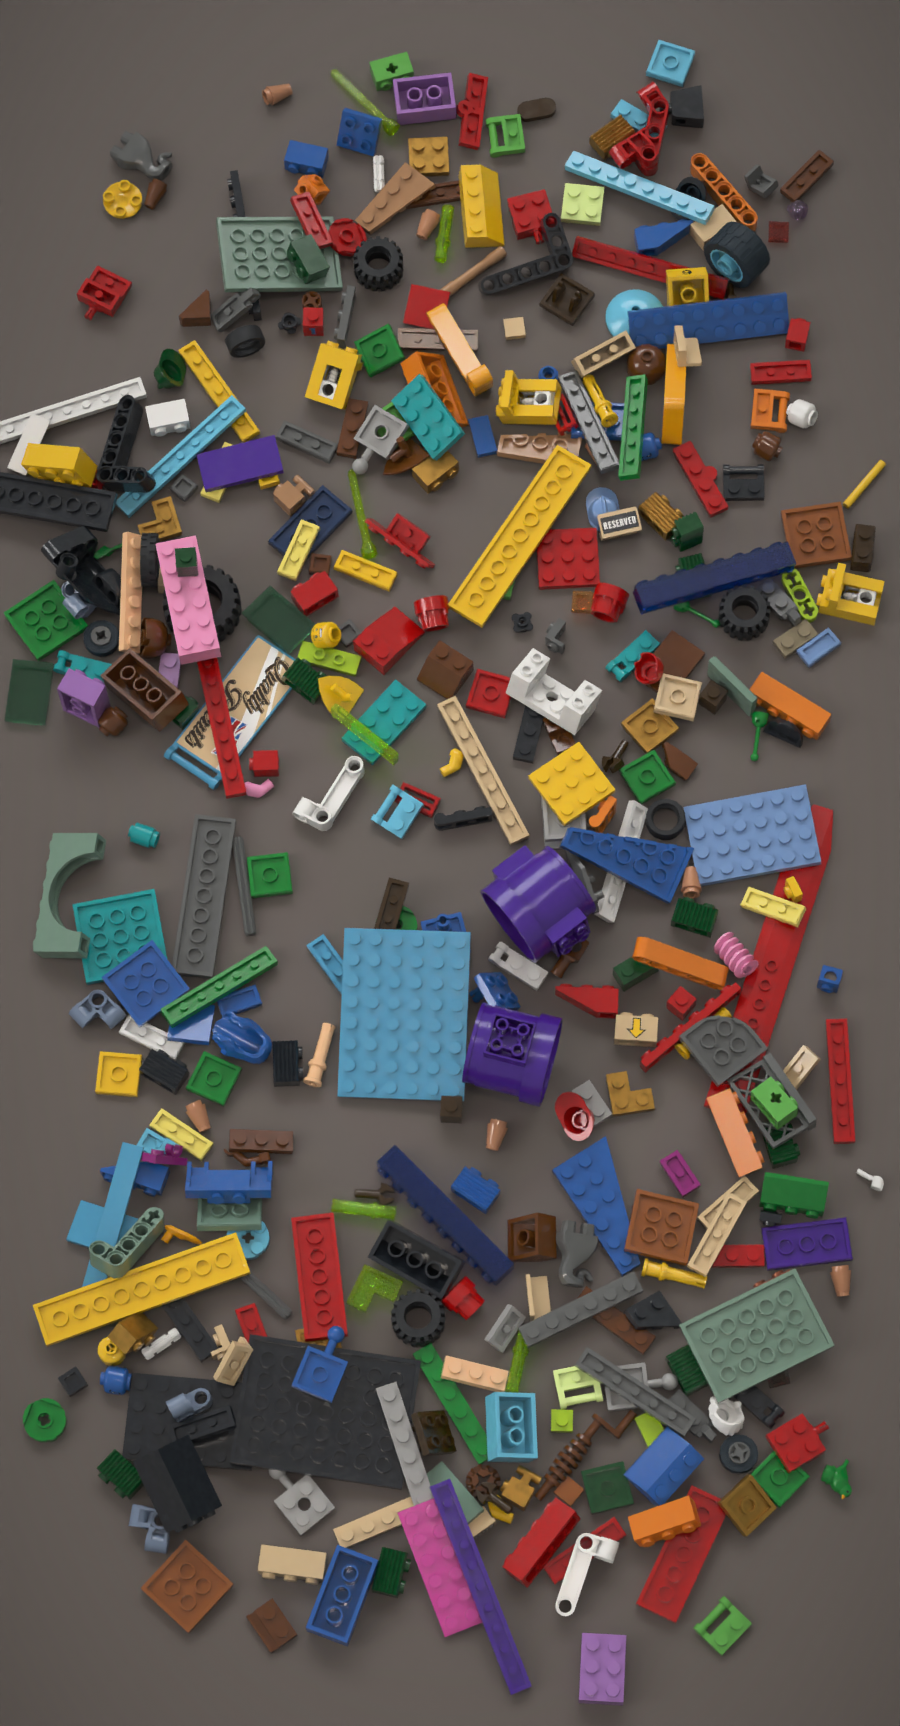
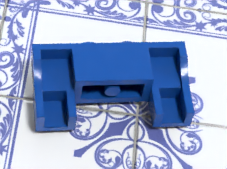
[185,1161,273,1204]

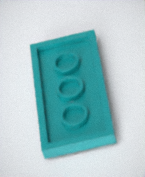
[391,374,465,461]
[342,679,427,766]

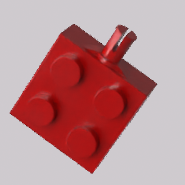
[507,189,555,245]
[77,265,132,320]
[765,1413,829,1473]

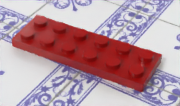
[291,1212,348,1342]
[636,1485,726,1624]

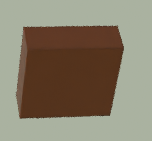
[309,553,332,576]

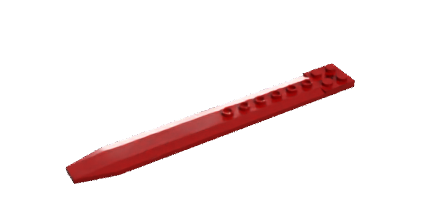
[704,804,833,1115]

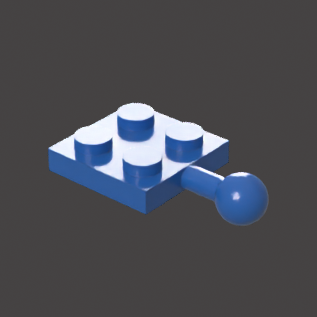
[291,1326,348,1403]

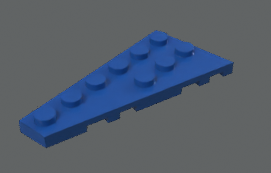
[560,827,694,904]
[552,1136,640,1277]

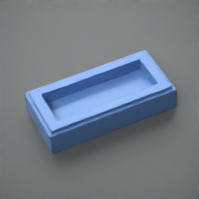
[796,627,841,668]

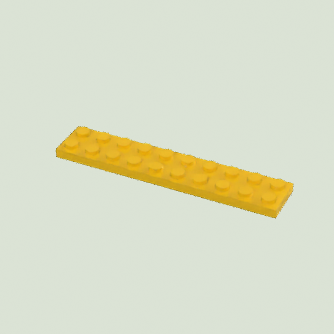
[448,445,591,628]
[33,1232,251,1347]

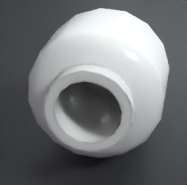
[786,399,818,428]

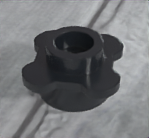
[278,312,302,334]
[512,612,533,633]

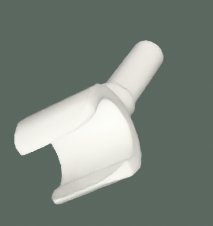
[856,1169,884,1191]

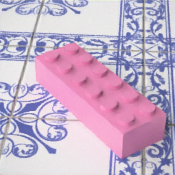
[156,535,221,665]

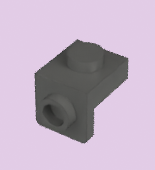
[744,164,779,198]
[545,618,566,654]

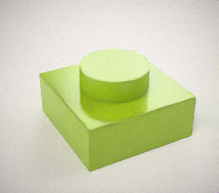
[551,1409,573,1433]

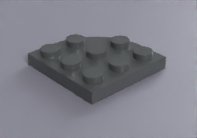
[678,1015,768,1087]

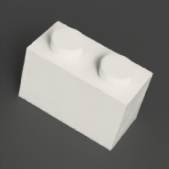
[145,399,190,437]

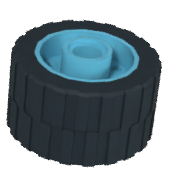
[704,221,770,288]

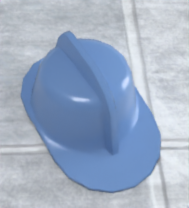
[586,487,620,532]

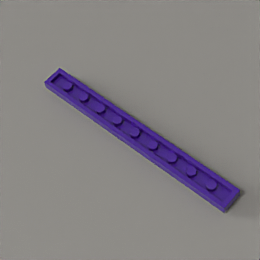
[429,1479,531,1695]

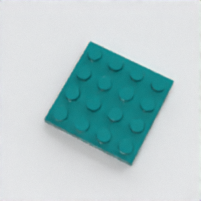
[72,889,168,985]

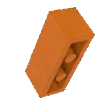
[628,1495,701,1547]

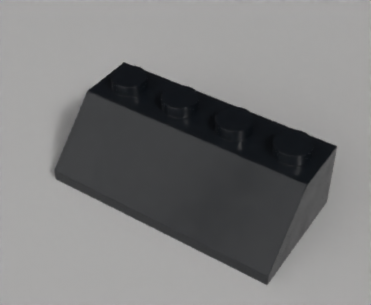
[368,1219,466,1299]

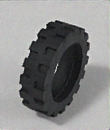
[140,533,160,587]

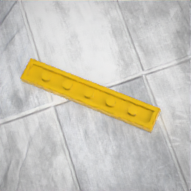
[178,340,260,443]

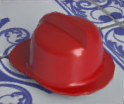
[555,1092,595,1141]

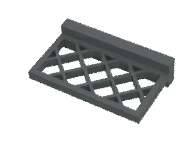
[727,1053,817,1149]

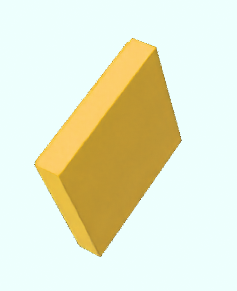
[95,1051,142,1097]

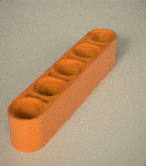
[690,153,758,232]
[632,937,729,990]

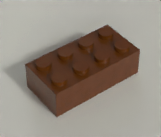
[100,648,189,732]

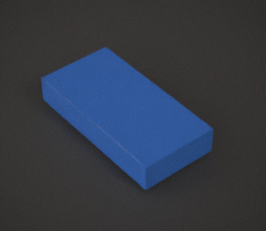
[468,415,497,458]
[217,985,262,1017]

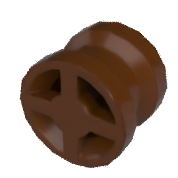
[302,291,322,308]

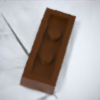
[780,150,834,204]
[336,398,369,459]
[229,1129,293,1154]

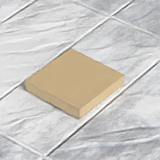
[653,673,702,721]

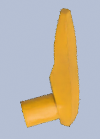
[161,1225,202,1245]

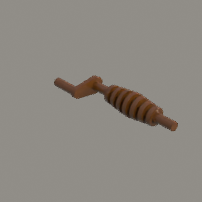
[534,1410,637,1501]

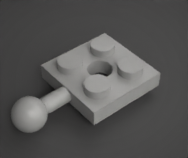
[352,405,409,474]
[604,1362,678,1412]
[269,1470,335,1536]

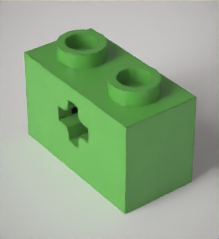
[370,52,414,91]
[751,1077,798,1130]

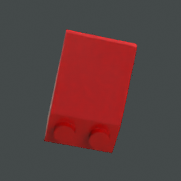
[353,607,425,675]

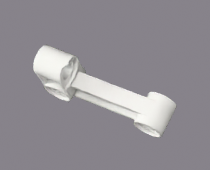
[292,756,365,831]
[555,1533,620,1616]

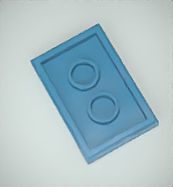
[66,1200,138,1248]

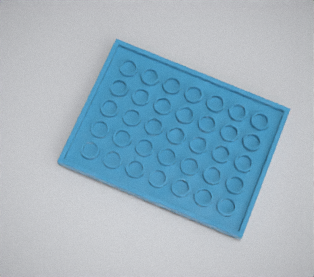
[337,928,471,1101]

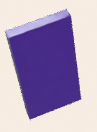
[196,435,284,493]
[761,1217,853,1271]

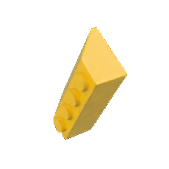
[458,165,504,248]

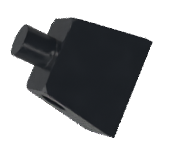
[659,85,704,128]

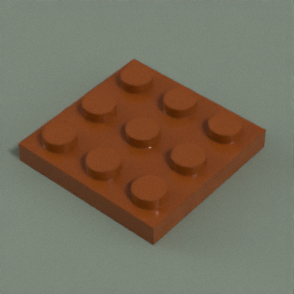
[781,502,852,568]
[624,1189,699,1266]
[141,1540,234,1634]

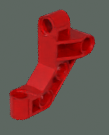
[609,82,669,176]

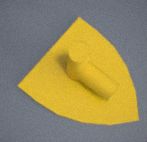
[318,676,364,723]

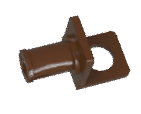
[550,940,589,978]

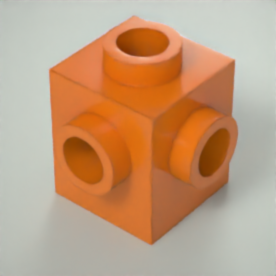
[294,174,330,205]

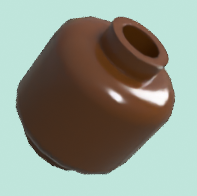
[752,431,783,461]
[98,706,128,737]

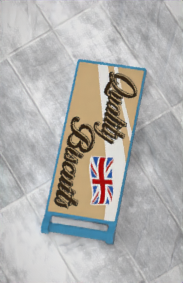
[164,635,296,790]

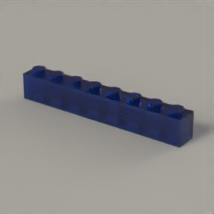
[633,542,796,615]
[377,1145,514,1286]

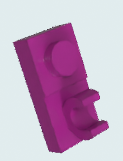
[141,1144,188,1166]

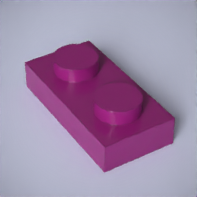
[659,1150,701,1198]

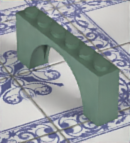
[33,833,106,958]

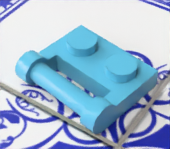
[371,784,424,839]

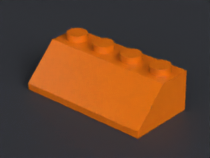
[400,351,469,428]

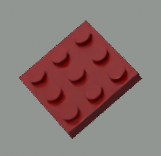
[537,528,600,590]

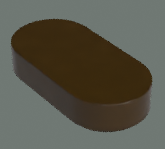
[517,97,556,122]

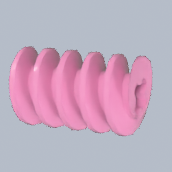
[714,932,759,978]

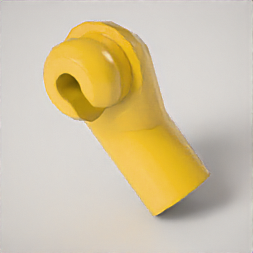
[439,749,463,777]
[488,1495,514,1524]

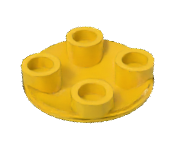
[103,180,142,219]

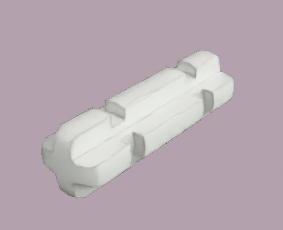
[373,155,385,193]
[141,1328,181,1360]

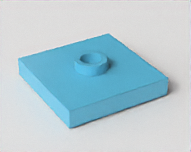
[646,40,696,87]

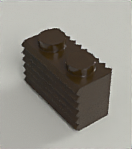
[850,524,876,572]

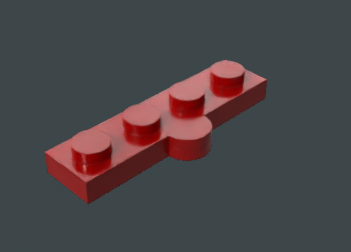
[456,73,488,150]
[672,440,728,518]

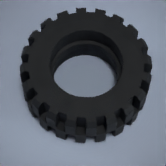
[162,565,242,642]

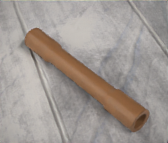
[440,246,507,296]

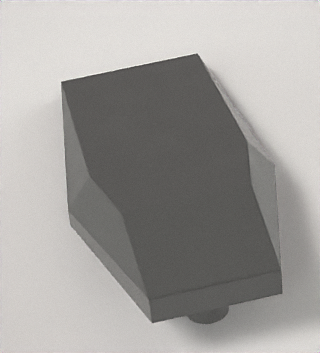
[564,849,604,914]

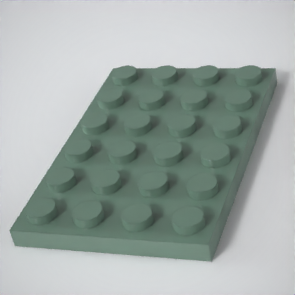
[216,216,343,292]
[679,1269,835,1404]

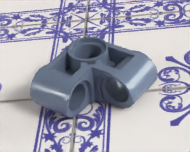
[61,581,97,619]
[69,990,126,1029]
[166,1388,213,1422]
[128,1504,170,1554]

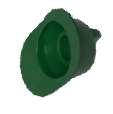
[153,349,186,389]

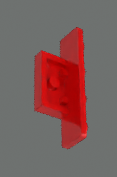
[365,513,435,569]

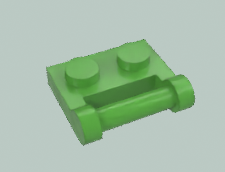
[485,114,525,158]
[693,1596,752,1656]

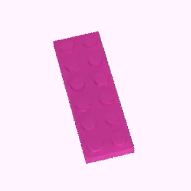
[397,1498,482,1637]

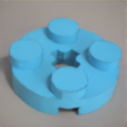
[227,1221,270,1260]

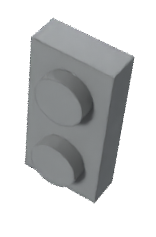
[572,1080,612,1127]
[484,1304,526,1353]

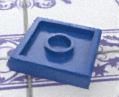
[167,1005,215,1045]

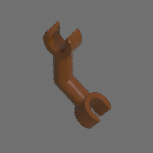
[224,1149,271,1167]

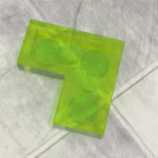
[346,1264,403,1313]

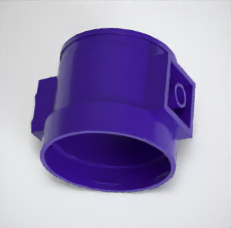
[480,845,597,963]
[462,1002,563,1107]

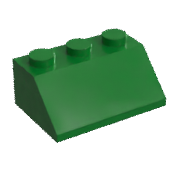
[759,1172,829,1219]

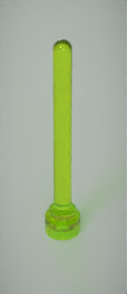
[331,69,400,136]
[348,469,378,559]

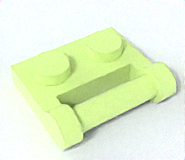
[553,1366,603,1409]

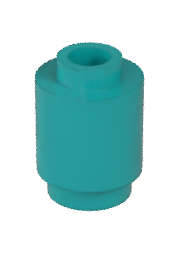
[128,822,160,848]

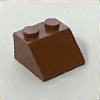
[417,640,474,699]
[507,1213,557,1262]

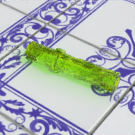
[434,204,454,263]
[331,1198,397,1220]
[505,1330,529,1393]

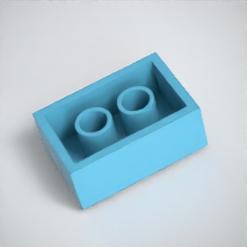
[485,1392,538,1463]

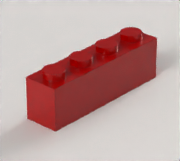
[502,1497,581,1588]

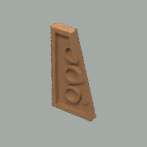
[355,162,436,235]
[497,432,582,464]

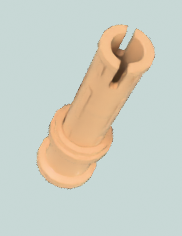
[303,1023,336,1087]

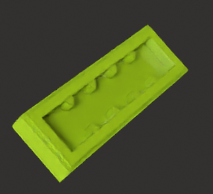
[298,641,362,677]

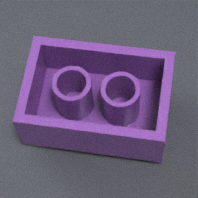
[393,73,456,125]
[57,668,111,727]
[579,1633,626,1706]

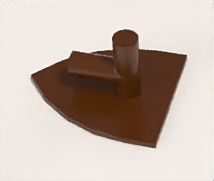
[383,436,430,476]

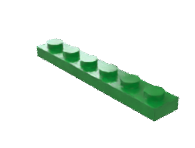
[618,374,648,481]
[160,946,278,1028]
[413,1343,488,1465]

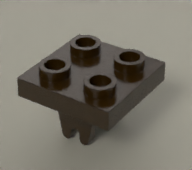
[539,273,595,326]
[411,1410,457,1456]

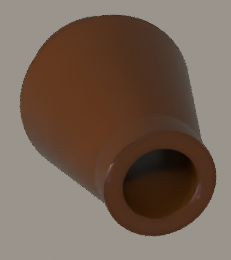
[144,179,167,210]

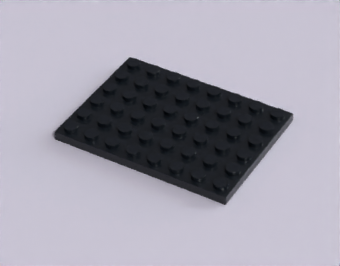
[229,1334,421,1490]

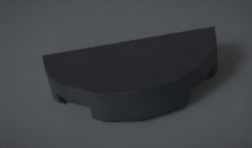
[763,719,803,748]

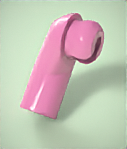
[244,779,274,798]

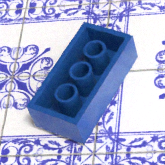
[306,1545,379,1647]

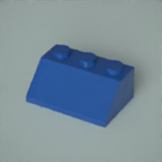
[623,1427,704,1506]

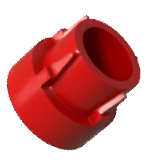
[590,583,630,623]
[413,595,450,632]
[441,1276,485,1320]

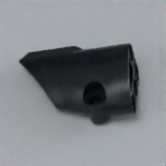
[41,525,121,615]

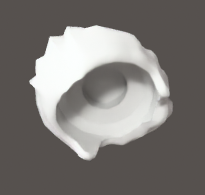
[708,1396,744,1436]

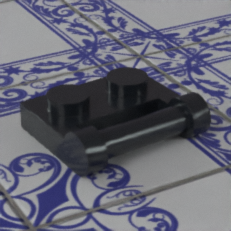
[723,464,765,501]

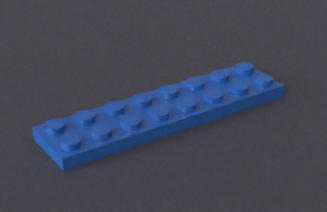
[627,292,789,349]

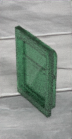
[242,586,315,654]
[4,659,54,725]

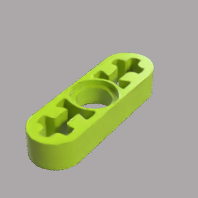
[781,568,818,623]

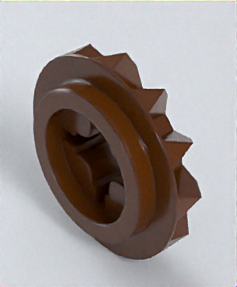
[466,1464,501,1498]

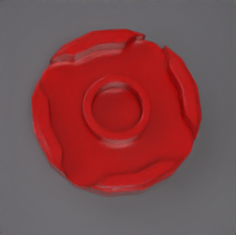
[328,218,366,256]

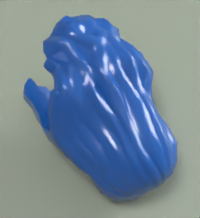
[211,1012,272,1064]

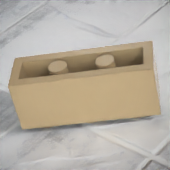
[571,331,636,379]
[258,1545,327,1585]

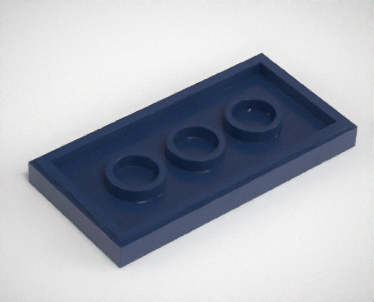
[268,485,353,560]

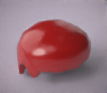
[634,652,664,685]

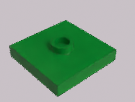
[354,323,406,377]
[619,750,676,805]
[247,852,293,898]
[186,1051,242,1107]
[751,1451,810,1508]

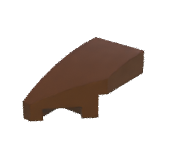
[543,718,576,756]
[662,741,698,781]

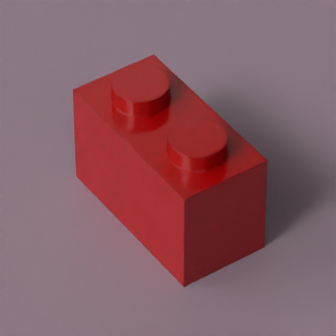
[290,571,339,618]

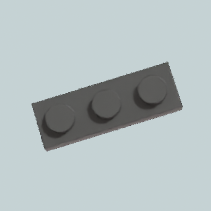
[334,285,356,348]

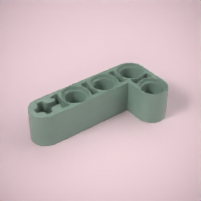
[89,1207,164,1278]

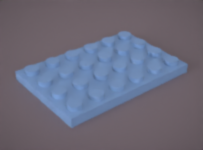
[683,784,821,886]

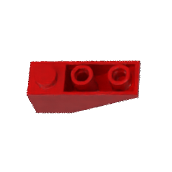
[555,984,619,1019]

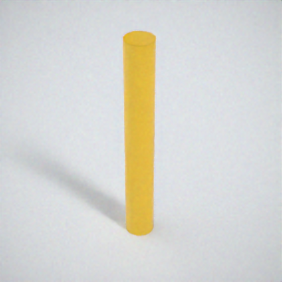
[843,460,886,509]

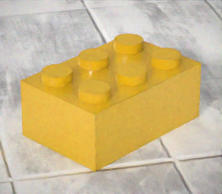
[21,443,98,488]

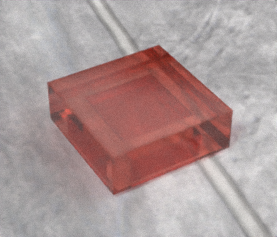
[768,221,789,243]

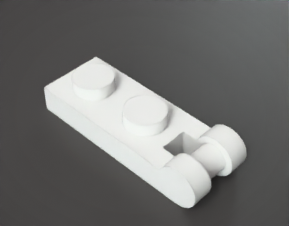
[488,942,548,991]

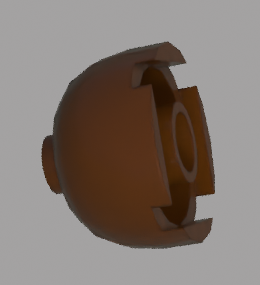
[626,344,666,385]
[139,617,172,658]

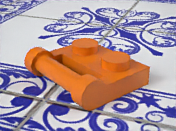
[751,389,790,433]
[589,795,617,833]

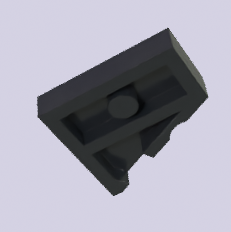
[624,1290,682,1330]

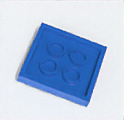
[102,940,190,1028]

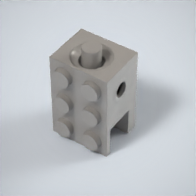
[541,796,586,849]

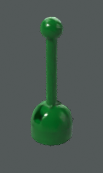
[673,595,720,628]
[750,711,769,761]

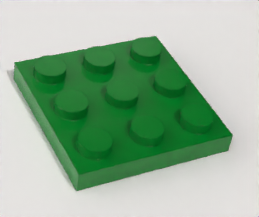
[3,580,88,662]

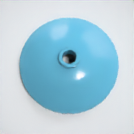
[606,289,663,337]

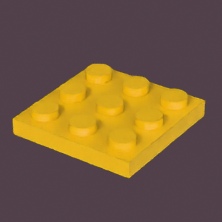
[528,742,616,826]

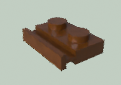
[246,1598,297,1654]

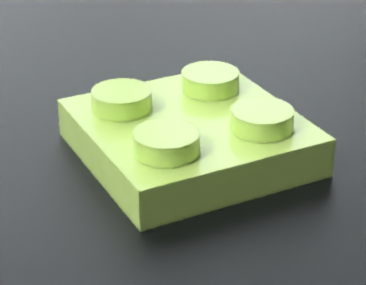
[561,183,604,226]

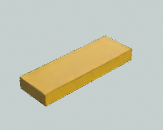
[334,550,398,592]

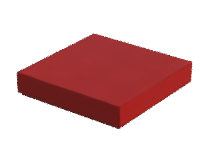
[403,284,451,329]
[466,669,512,719]

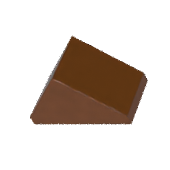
[179,289,211,327]

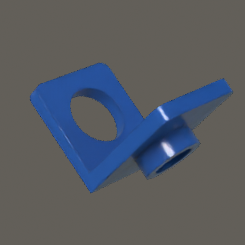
[817,965,843,993]

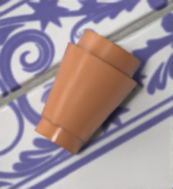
[262,84,292,105]
[416,209,440,240]
[681,866,702,899]
[185,1100,211,1133]
[486,1119,508,1151]
[830,1265,851,1297]

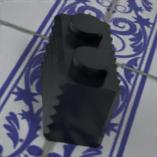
[272,1040,304,1087]
[139,1049,189,1095]

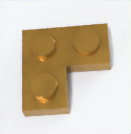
[138,496,182,542]
[606,1071,655,1117]

